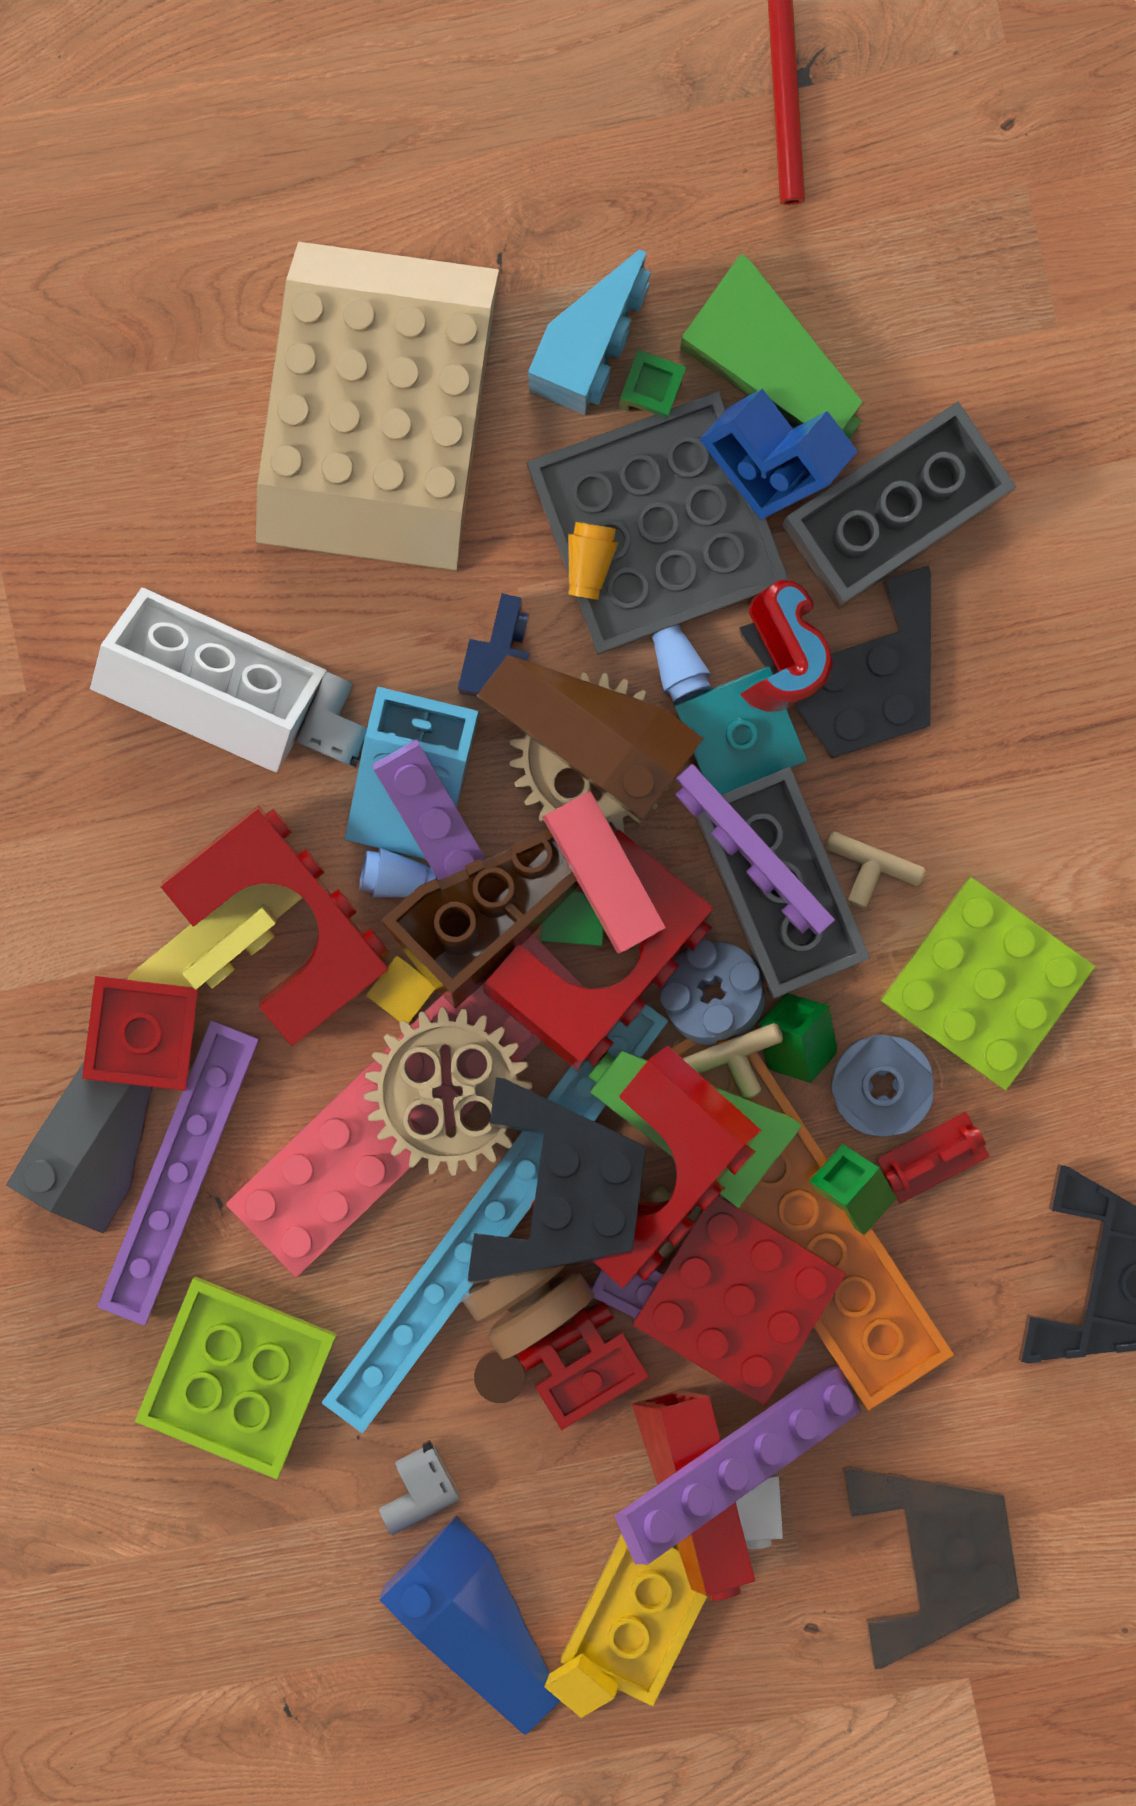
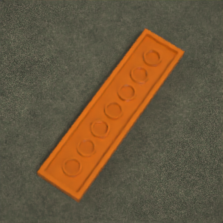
[671,1036,954,1411]

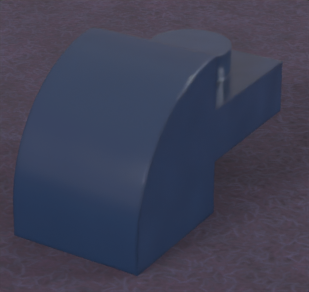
[458,593,530,697]

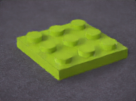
[880,877,1096,1091]
[135,1276,337,1480]

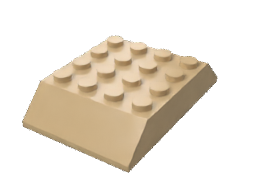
[256,242,499,571]

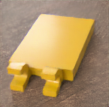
[560,1533,707,1706]

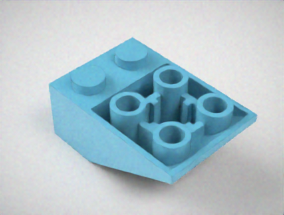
[528,249,652,415]
[344,686,480,860]

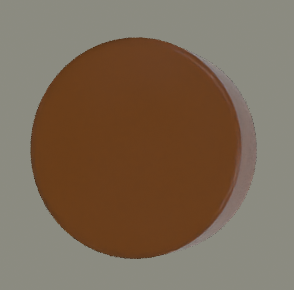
[474,1350,526,1403]

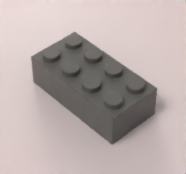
[782,401,1016,609]
[695,767,870,998]

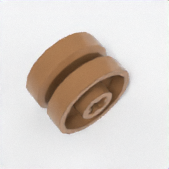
[461,1265,595,1360]

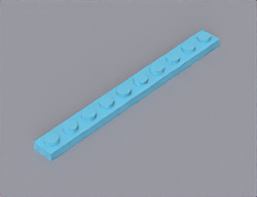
[322,1005,669,1434]

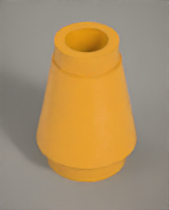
[568,522,619,599]

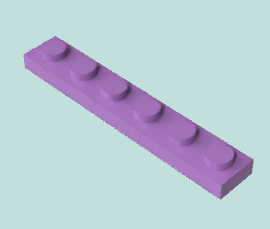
[97,1020,261,1326]
[614,1366,861,1565]

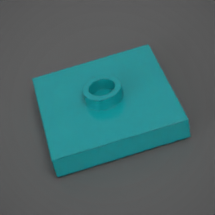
[673,666,807,795]

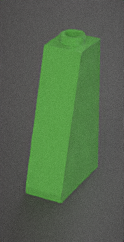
[680,254,863,440]
[588,1049,802,1208]

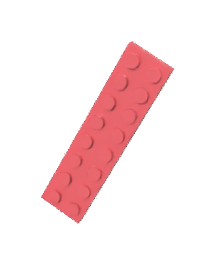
[225,934,586,1278]

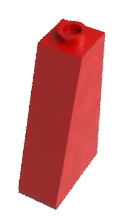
[632,1390,755,1601]

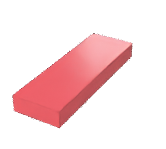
[542,791,666,954]

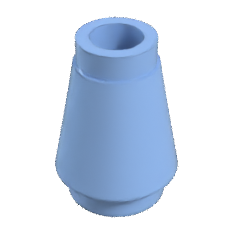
[652,625,711,704]
[359,848,436,898]

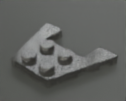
[843,1466,1020,1669]

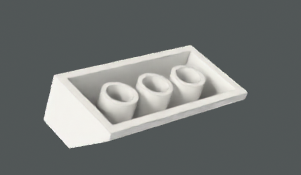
[90,587,327,773]

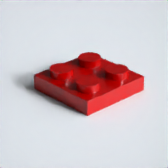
[82,976,199,1091]

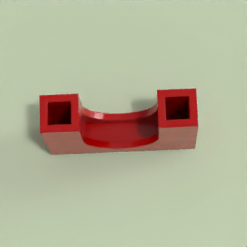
[160,805,389,1047]
[483,829,714,1072]
[531,1046,762,1289]

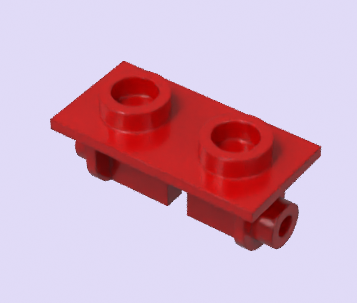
[876,1111,990,1204]

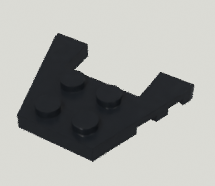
[738,566,931,759]
[467,1077,646,1284]
[1019,1164,1136,1364]

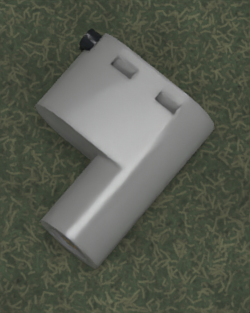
[295,672,367,768]
[379,1440,461,1535]

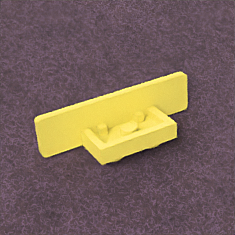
[128,883,303,990]

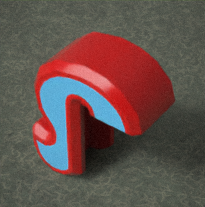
[740,580,833,712]

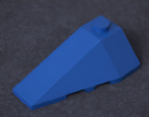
[379,1516,560,1735]

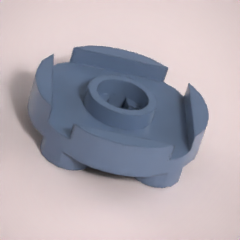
[660,940,765,1045]
[830,1034,934,1137]

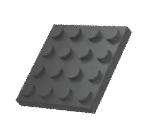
[527,391,789,655]

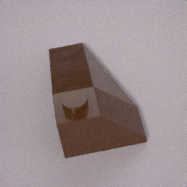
[477,655,704,821]
[381,828,579,1009]

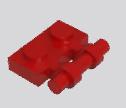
[517,1302,649,1431]

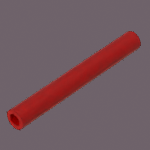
[768,0,805,205]

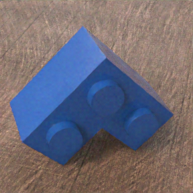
[699,388,858,520]

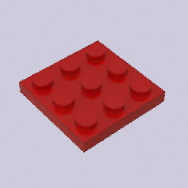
[632,1195,846,1406]

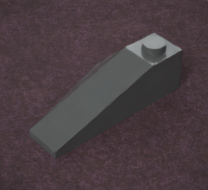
[6,1062,153,1233]

